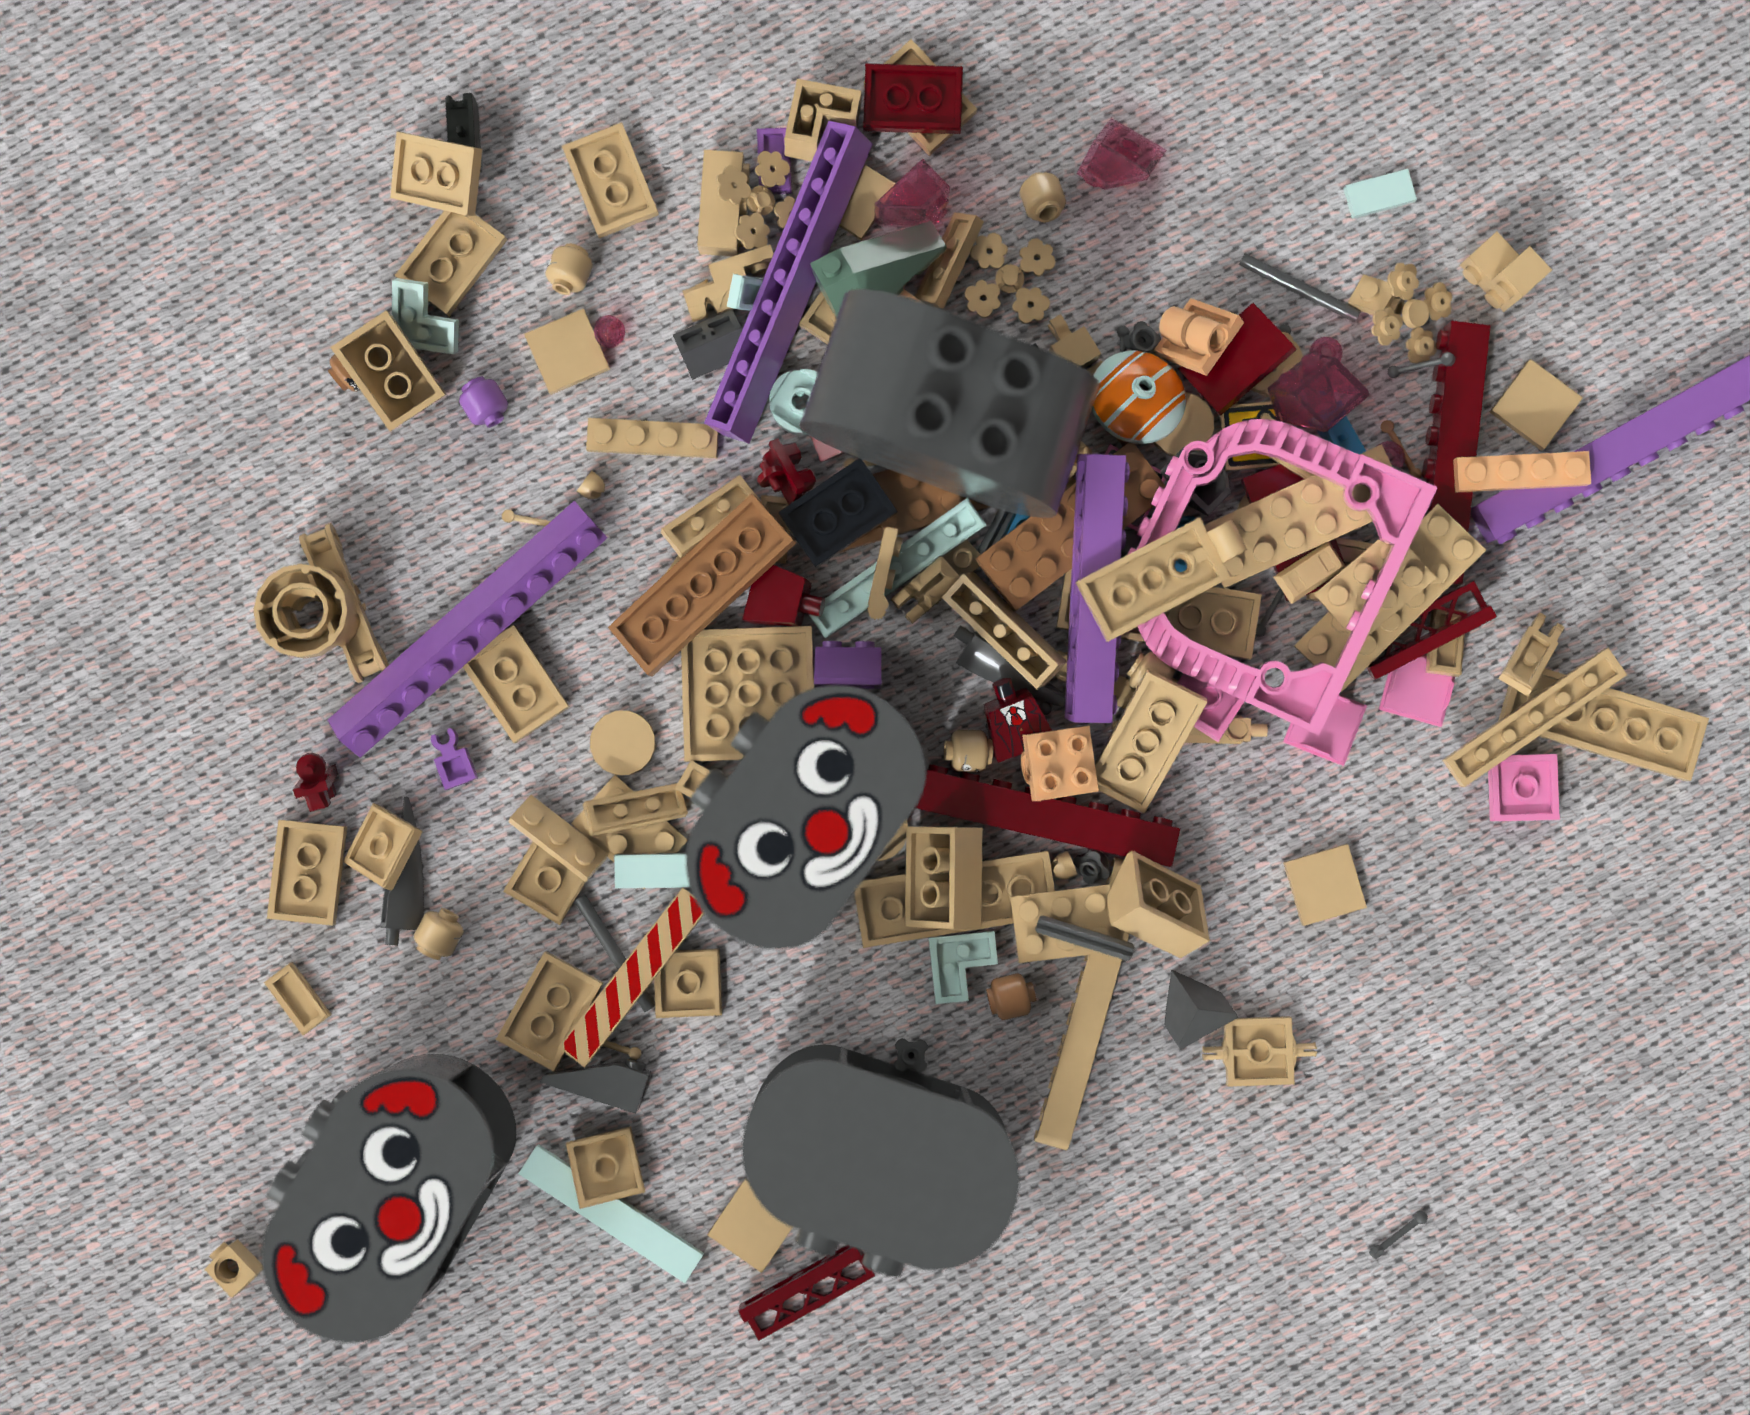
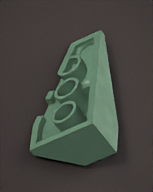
[810,221,947,319]

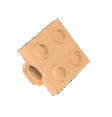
[1154,298,1244,376]
[1021,726,1099,801]

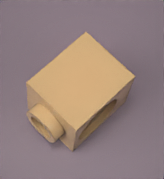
[204,1239,263,1298]

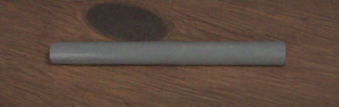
[1239,253,1361,322]
[574,895,655,1013]

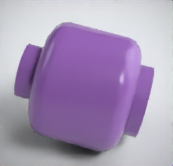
[459,376,508,428]

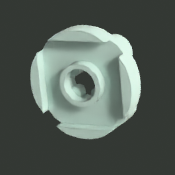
[770,369,818,435]

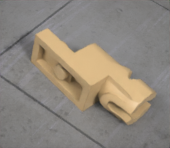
[682,245,773,322]
[891,540,980,624]

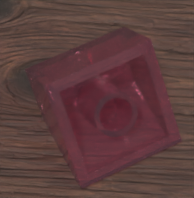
[874,159,950,227]
[1267,353,1370,432]

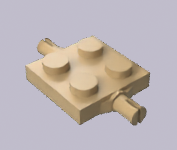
[1202,1016,1317,1087]

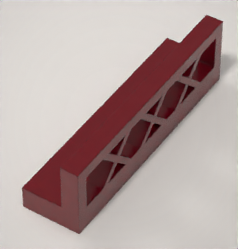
[1367,580,1497,680]
[738,1245,875,1341]

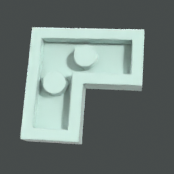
[392,278,459,355]
[928,930,998,1004]

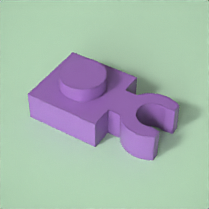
[431,728,478,790]

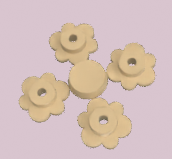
[716,151,795,249]
[964,233,1056,324]
[1372,263,1452,363]

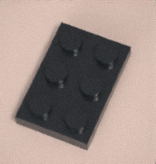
[778,458,898,568]

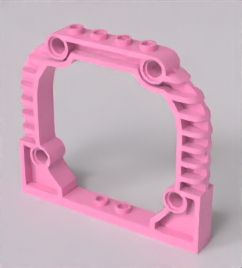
[1127,419,1438,735]

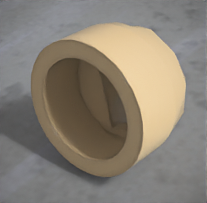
[577,470,605,500]
[1051,851,1078,879]

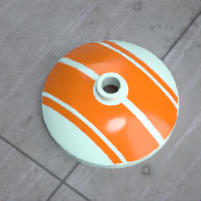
[1092,350,1186,444]

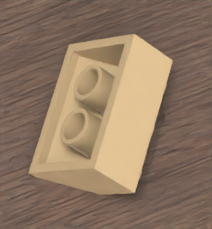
[330,310,447,431]
[905,827,982,930]
[1107,851,1210,959]

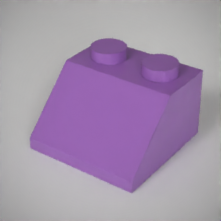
[814,641,881,689]

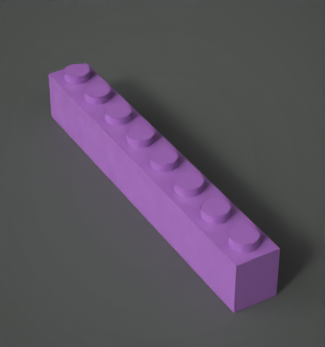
[1064,454,1130,723]

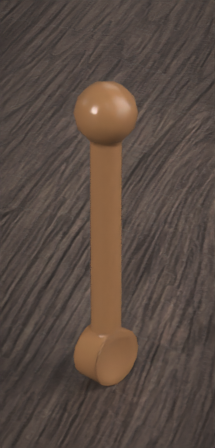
[1381,420,1422,479]

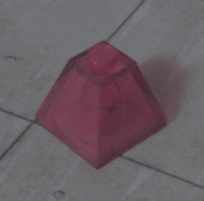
[1076,118,1167,190]

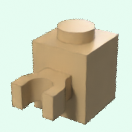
[1048,314,1101,369]

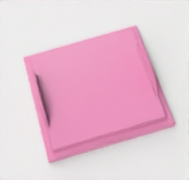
[1379,647,1455,727]
[1283,695,1367,766]

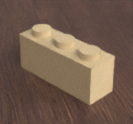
[697,150,750,256]

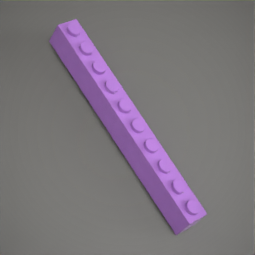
[704,120,872,444]
[1470,355,1750,545]
[327,501,607,758]

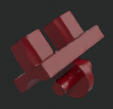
[757,439,816,505]
[293,753,338,812]

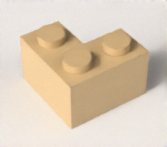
[784,79,862,161]
[1460,231,1552,312]

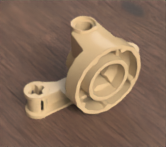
[253,523,389,683]

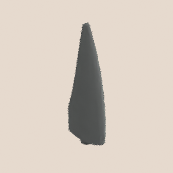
[954,625,1066,707]
[380,797,424,946]

